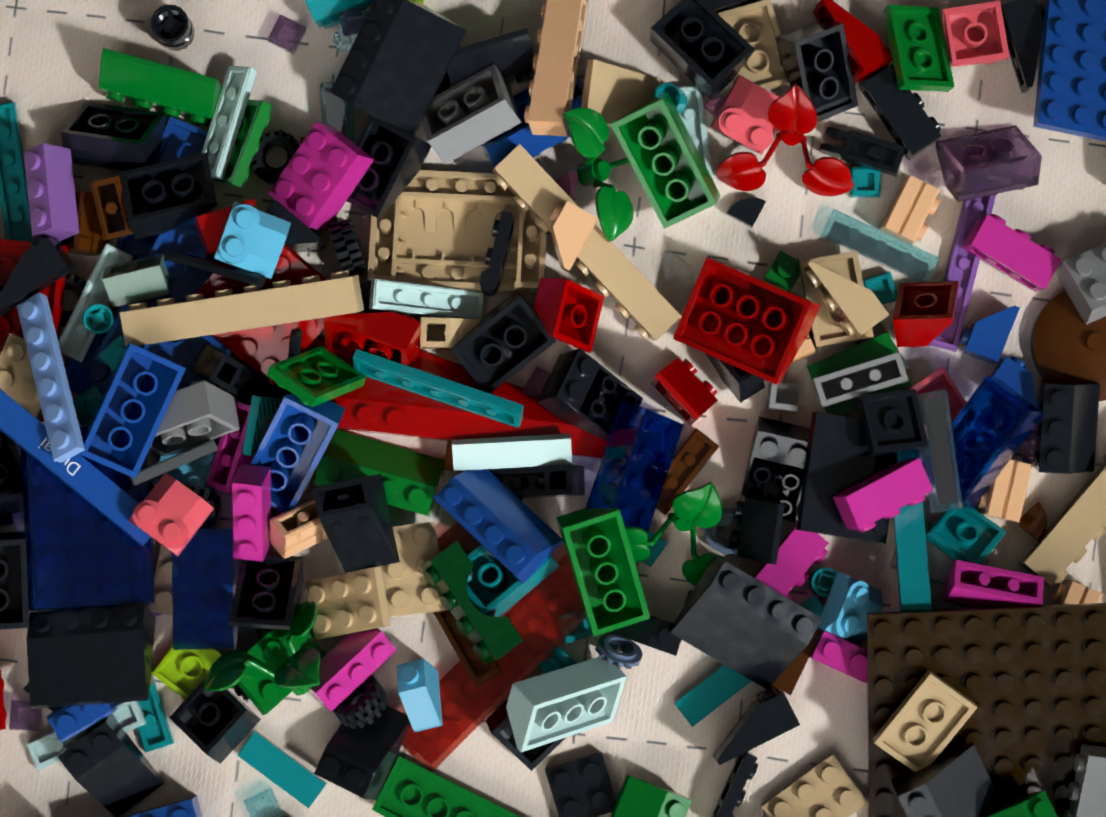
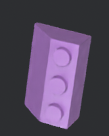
[24,143,79,241]

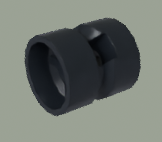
[151,5,195,51]

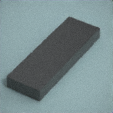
[129,440,218,487]

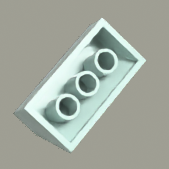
[506,657,627,752]

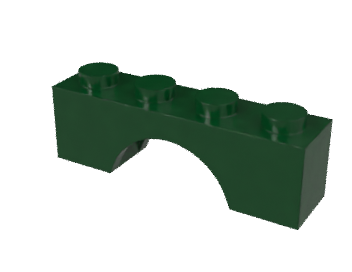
[420,541,524,664]

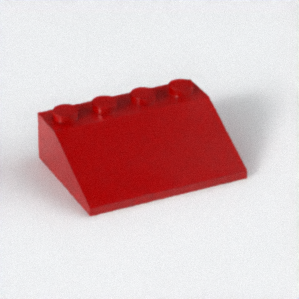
[673,257,821,385]

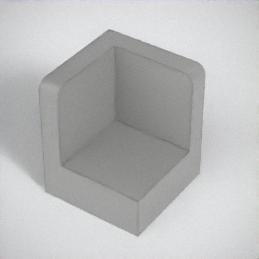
[766,382,799,414]

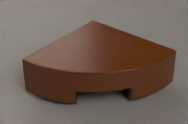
[1018,502,1047,543]

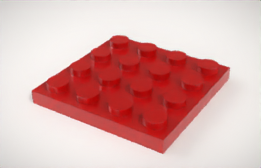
[196,243,327,386]

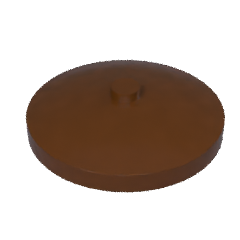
[1031,291,1106,402]

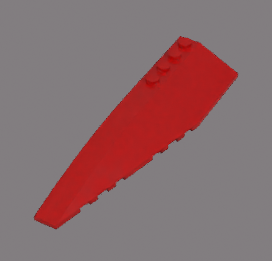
[303,338,646,464]

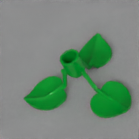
[562,108,634,242]
[625,482,726,586]
[204,601,320,696]

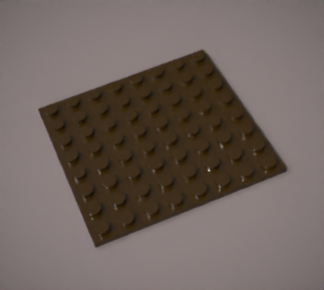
[867,603,1106,817]

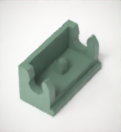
[102,253,171,308]

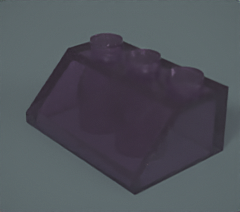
[935,125,1042,202]

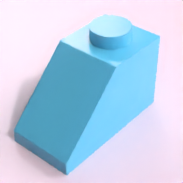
[397,658,443,732]

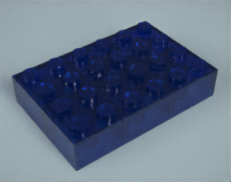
[21,426,155,611]

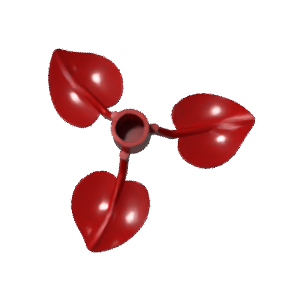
[716,84,854,196]

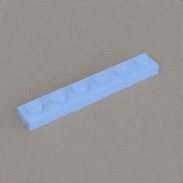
[17,292,85,463]

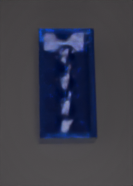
[922,375,1044,508]
[586,402,684,533]
[172,528,236,650]

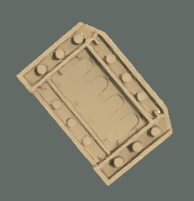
[367,170,547,294]

